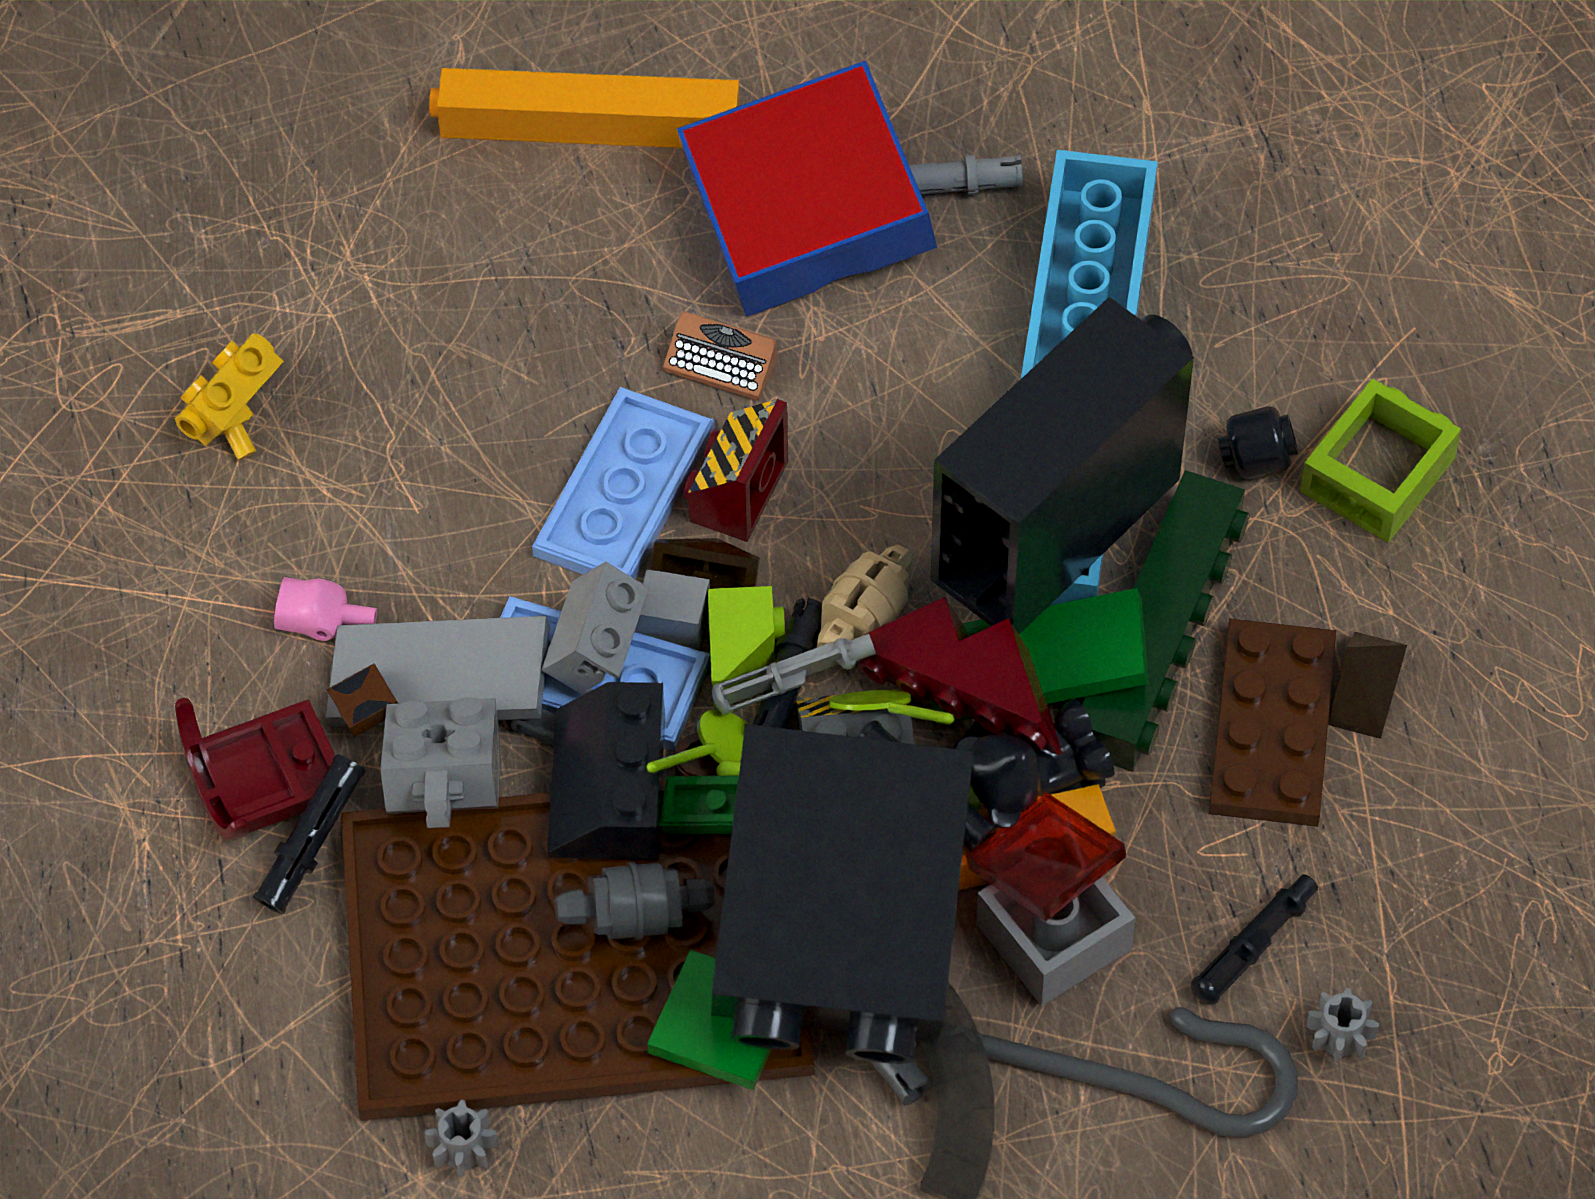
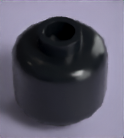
[1218,406,1298,480]

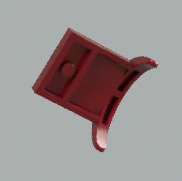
[175,698,335,841]

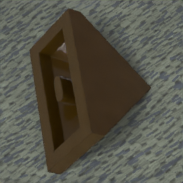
[651,538,760,589]
[1328,632,1407,739]

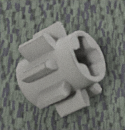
[1306,988,1379,1063]
[424,1100,498,1177]

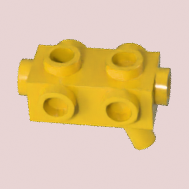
[175,333,284,461]

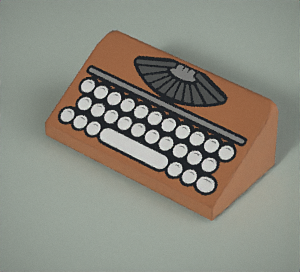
[663,312,778,401]

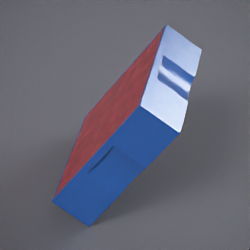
[677,60,937,317]

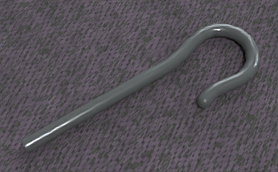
[916,1007,1298,1138]

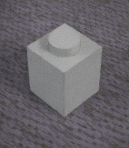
[636,569,710,651]

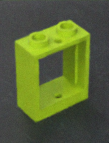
[1300,378,1461,543]

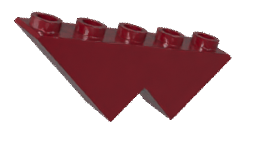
[858,597,1063,755]

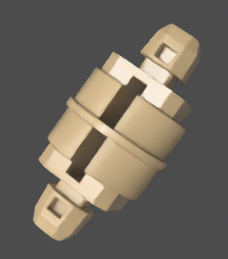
[817,544,912,648]

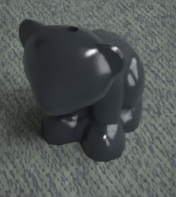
[955,698,1115,829]

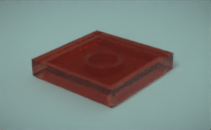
[966,792,1127,922]

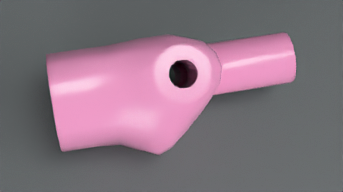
[274,577,377,641]

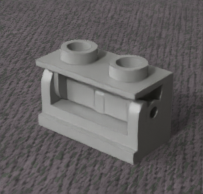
[541,561,649,695]

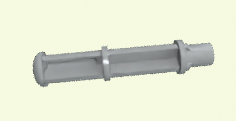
[712,633,876,715]

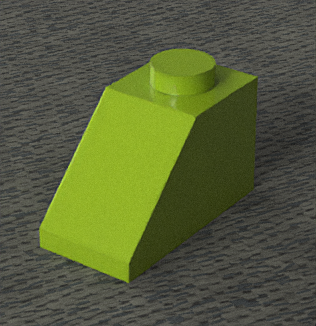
[708,586,785,709]

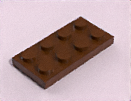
[1209,618,1337,827]

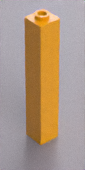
[429,68,740,148]

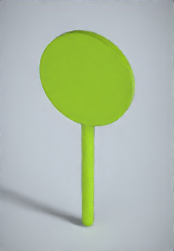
[829,690,954,724]
[647,709,748,773]

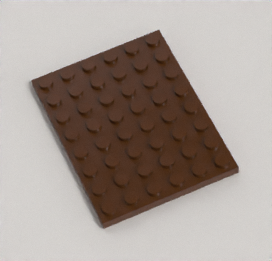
[341,781,815,1121]

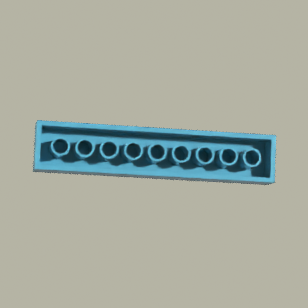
[1021,150,1158,605]

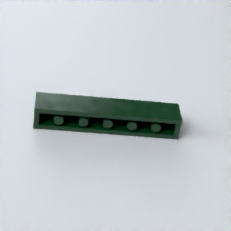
[1082,470,1250,772]

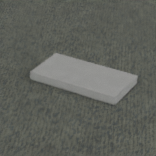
[326,616,550,727]

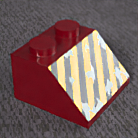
[683,399,789,542]

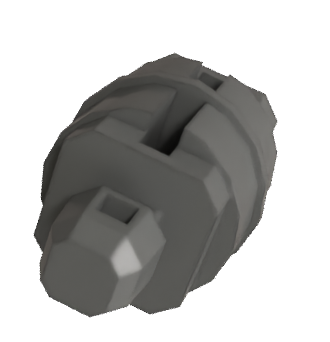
[555,862,715,941]

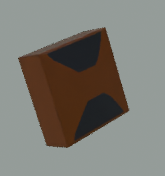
[327,663,398,737]

